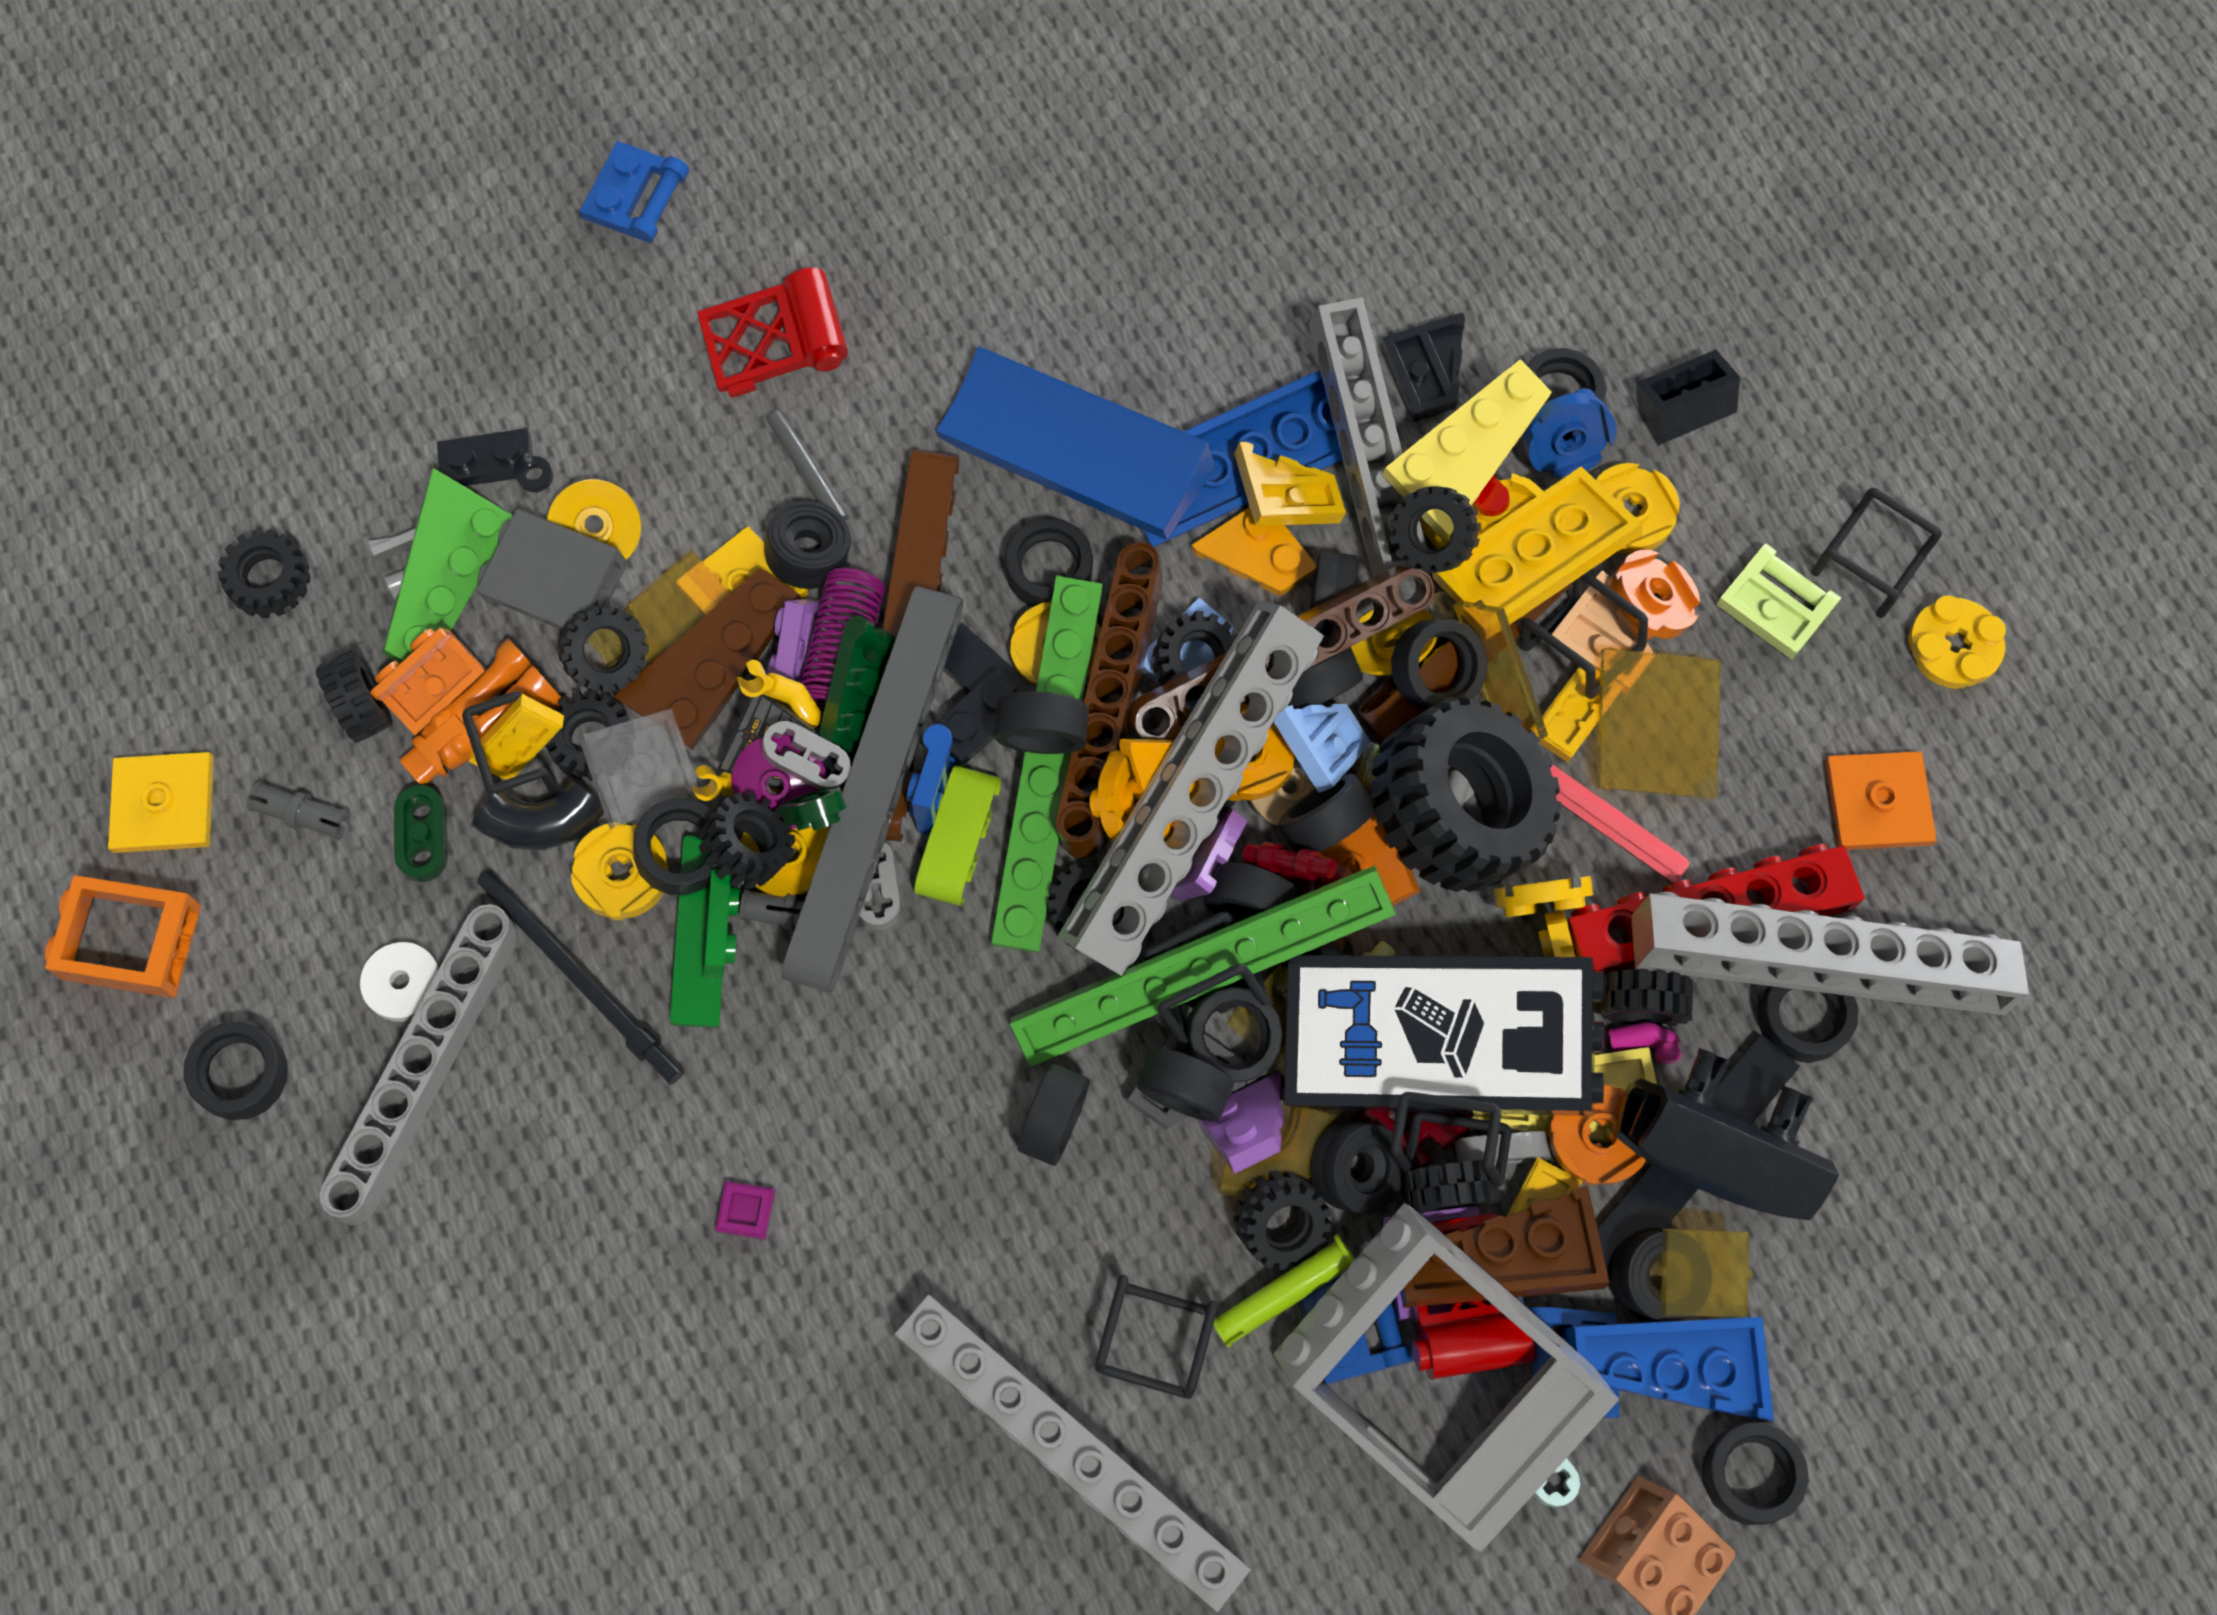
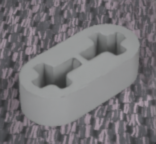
[761,721,851,790]
[859,842,901,930]
[1454,1131,1551,1166]

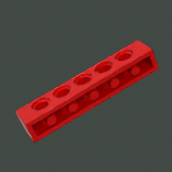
[1567,844,1865,974]

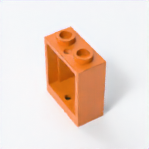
[45,875,202,998]

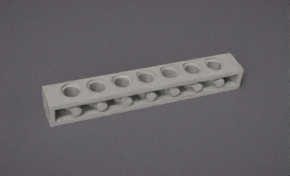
[1057,600,1324,976]
[1631,892,2029,1015]
[894,1294,1251,1614]

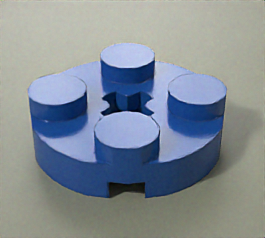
[1523,389,1617,478]

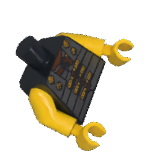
[691,660,838,801]

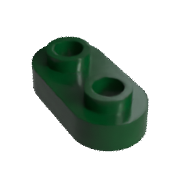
[394,785,448,882]
[778,788,847,831]

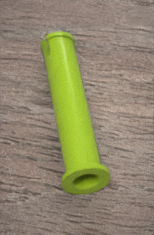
[1213,1234,1355,1348]

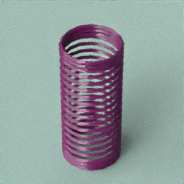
[800,568,886,715]

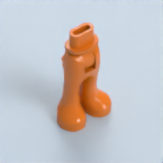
[399,638,562,785]

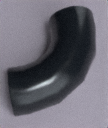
[471,779,608,850]

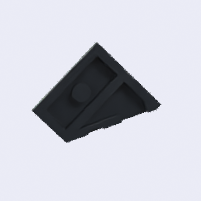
[1381,312,1465,422]

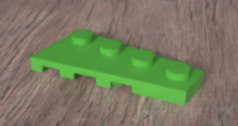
[381,468,513,663]

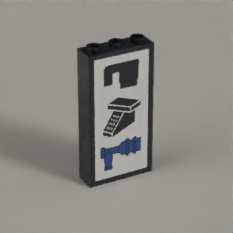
[1284,955,1604,1116]

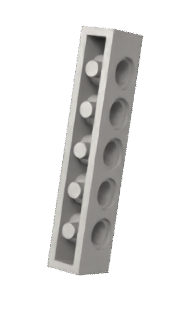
[1309,297,1426,580]

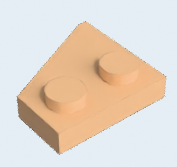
[1552,571,1655,696]

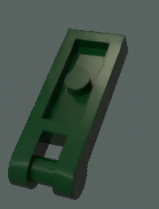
[818,615,896,758]

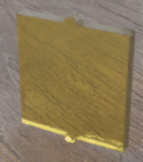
[1657,1229,1753,1317]

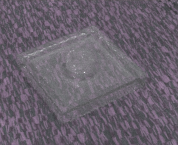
[579,709,700,829]

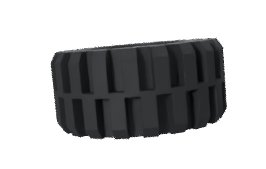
[1370,697,1561,892]

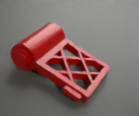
[697,268,848,398]
[1412,1213,1535,1380]

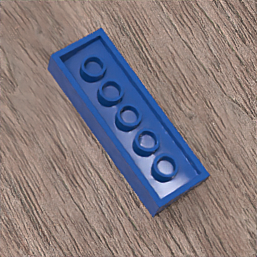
[936,346,1215,540]
[1139,370,1343,547]

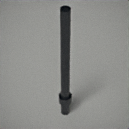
[477,870,684,1085]

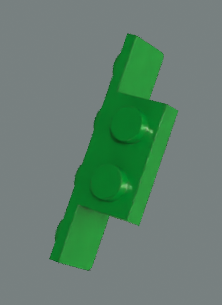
[670,836,740,1028]

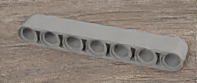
[319,904,518,1225]

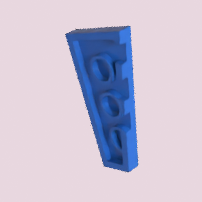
[1566,1317,1774,1422]

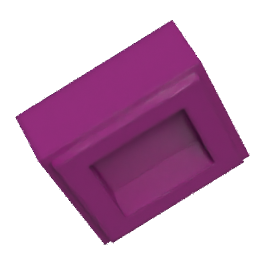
[715,1181,776,1240]

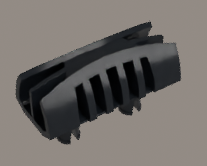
[1615,1048,1839,1221]

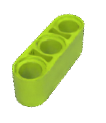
[914,765,1002,907]

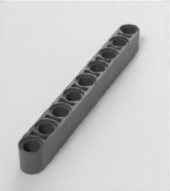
[782,586,963,993]

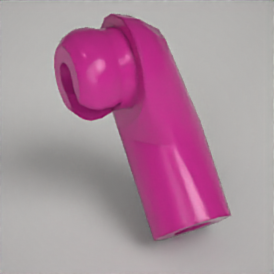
[1609,1021,1682,1065]

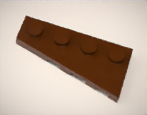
[613,568,801,750]
[1400,1185,1609,1308]

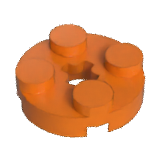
[1606,550,1700,640]
[1548,1085,1646,1186]

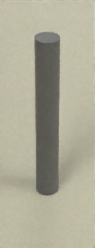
[766,409,849,521]

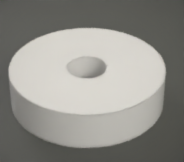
[360,942,440,1022]

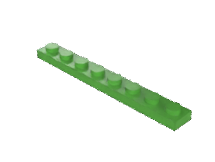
[991,576,1103,953]
[1010,865,1396,1067]

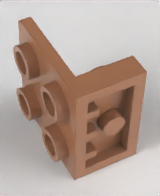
[1578,1476,1736,1615]

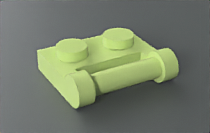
[1716,543,1842,660]

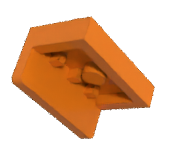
[370,628,487,736]

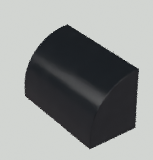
[1636,350,1740,445]

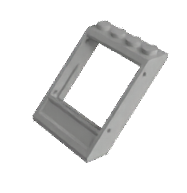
[1273,1203,1619,1552]

